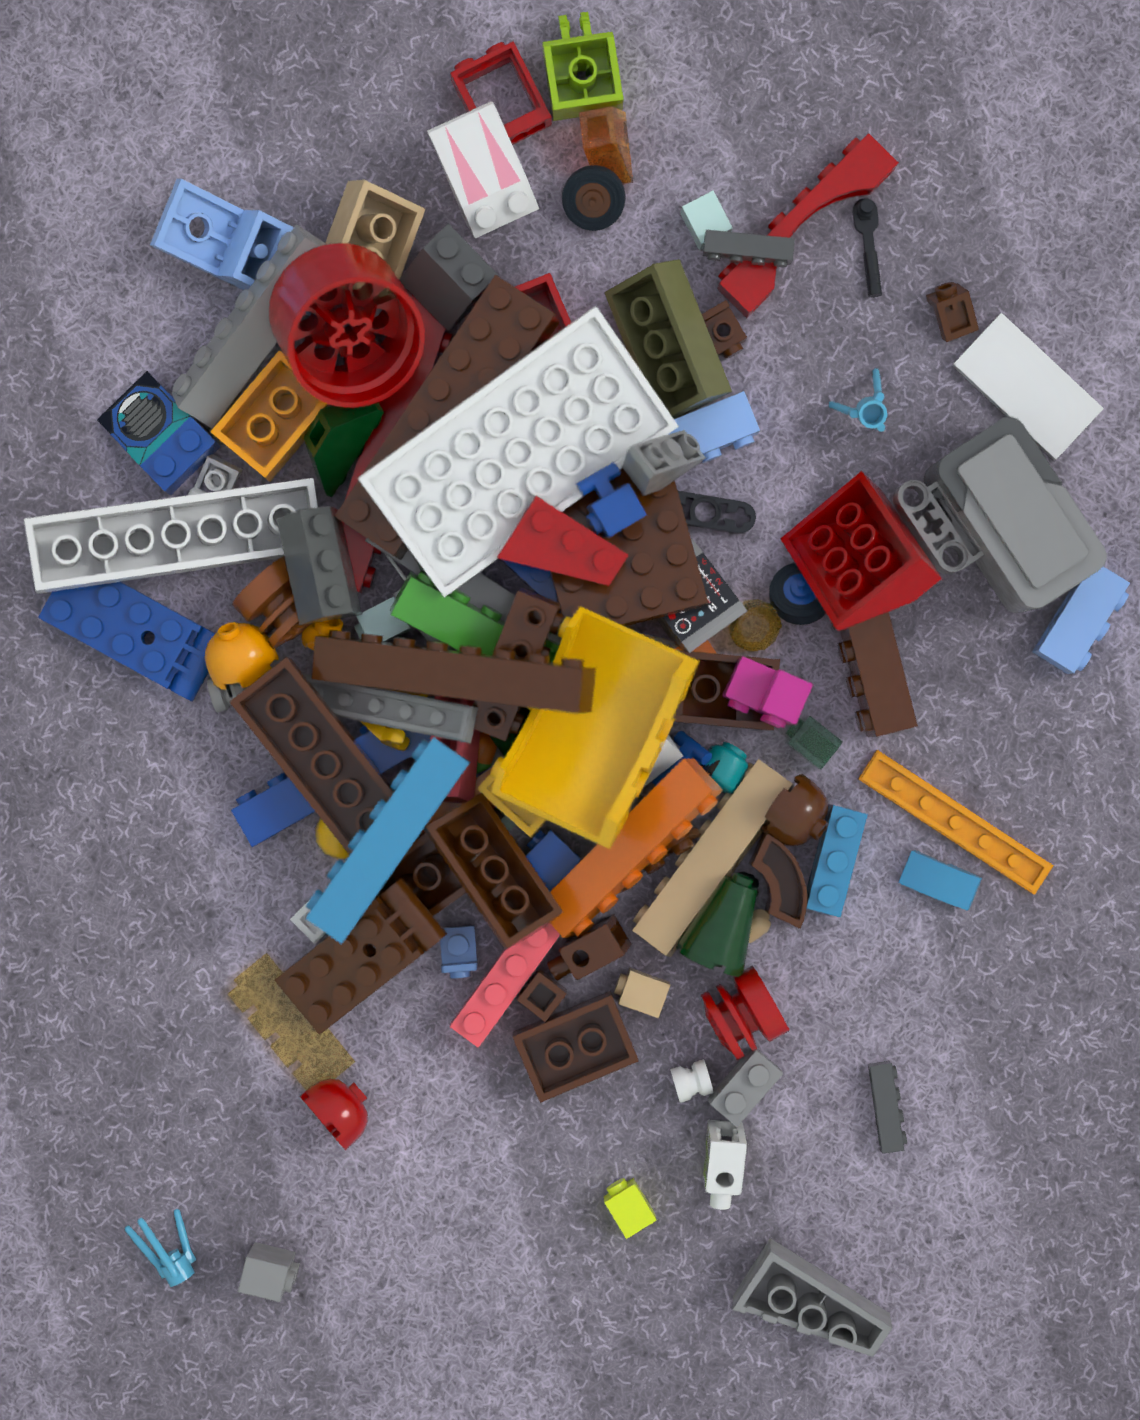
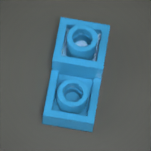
[898,850,982,911]

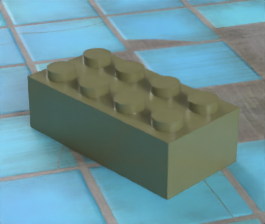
[604,259,732,419]

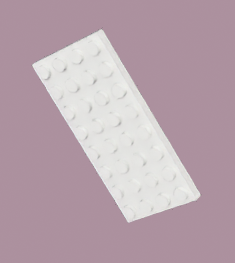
[358,306,679,597]

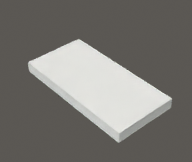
[952,313,1104,461]

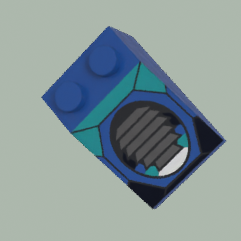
[97,371,221,495]

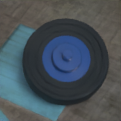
[769,563,826,625]

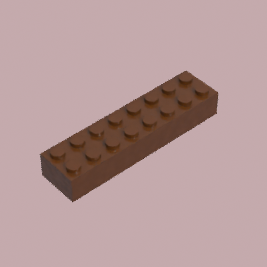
[335,275,560,560]

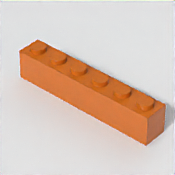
[550,758,723,938]

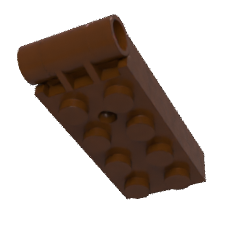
[274,878,447,1035]

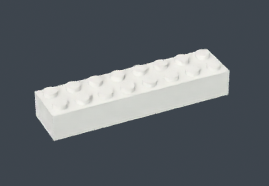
[24,478,318,594]

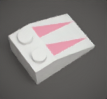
[427,101,539,238]

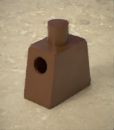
[547,914,631,981]

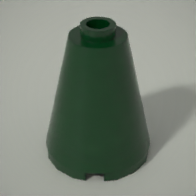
[676,872,757,977]

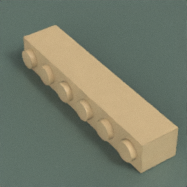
[632,759,795,957]

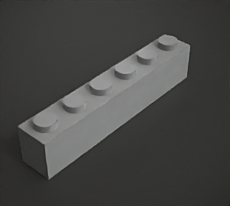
[172,224,326,428]

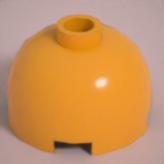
[204,622,279,690]

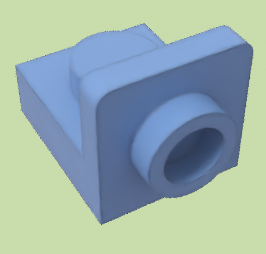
[440,925,478,978]

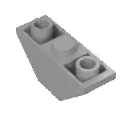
[622,430,706,496]

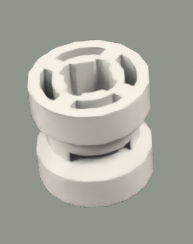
[670,1059,714,1103]

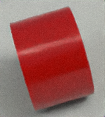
[269,243,425,408]

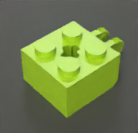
[542,11,624,121]

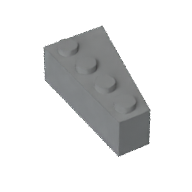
[733,1238,892,1357]

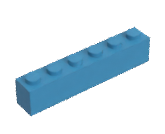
[305,737,470,944]

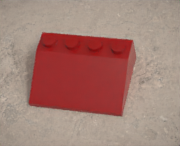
[780,471,942,631]

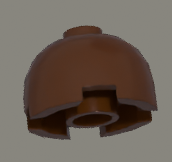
[761,774,829,847]

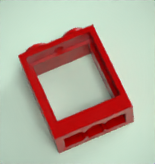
[450,41,552,145]

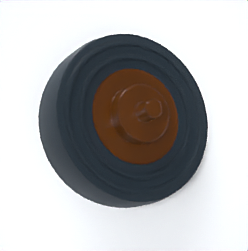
[562,165,626,231]

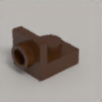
[926,282,979,342]

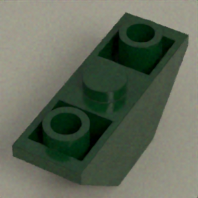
[303,402,384,497]

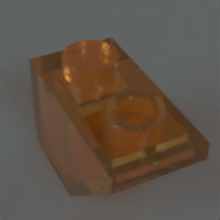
[579,106,633,185]

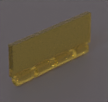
[227,953,355,1090]

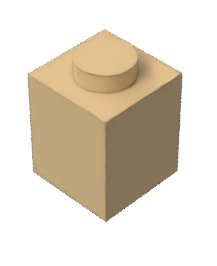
[614,968,670,1018]

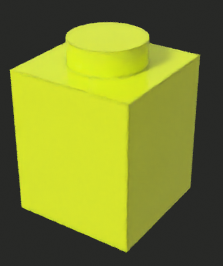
[603,1178,657,1239]

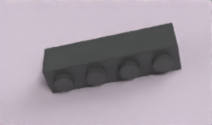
[703,229,795,268]
[868,1061,907,1154]

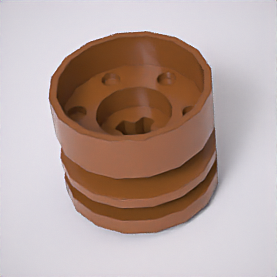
[232,556,312,649]

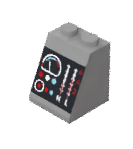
[657,538,747,653]

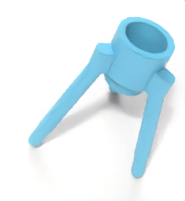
[829,368,887,432]
[125,1209,196,1287]

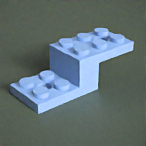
[150,179,312,316]

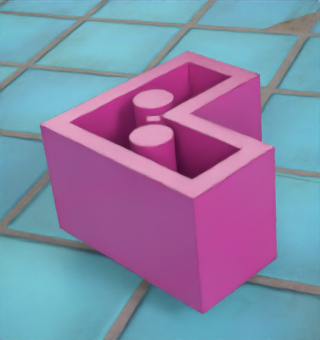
[722,656,813,729]

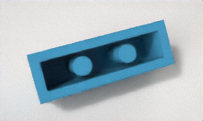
[807,804,868,918]

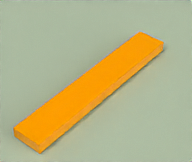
[858,750,1054,895]

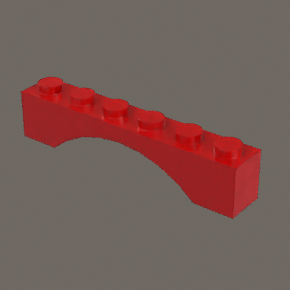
[717,133,899,318]

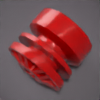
[700,965,790,1060]

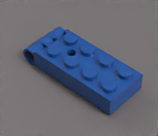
[38,582,215,702]

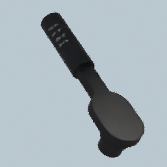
[853,198,882,298]

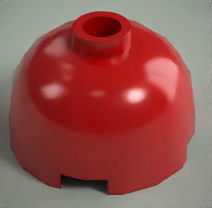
[300,1078,368,1151]

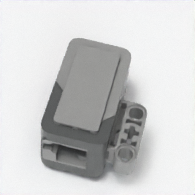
[893,416,1107,613]

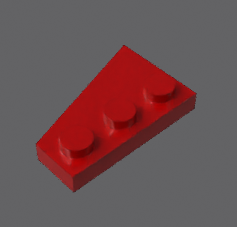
[497,496,628,586]

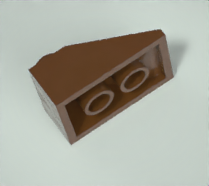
[673,650,780,731]

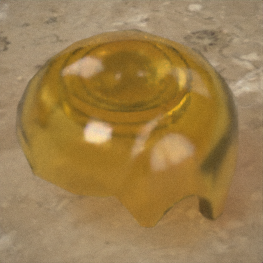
[728,599,782,652]

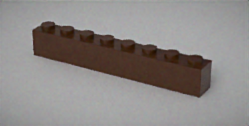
[312,630,596,714]

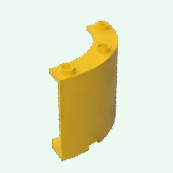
[490,606,699,849]

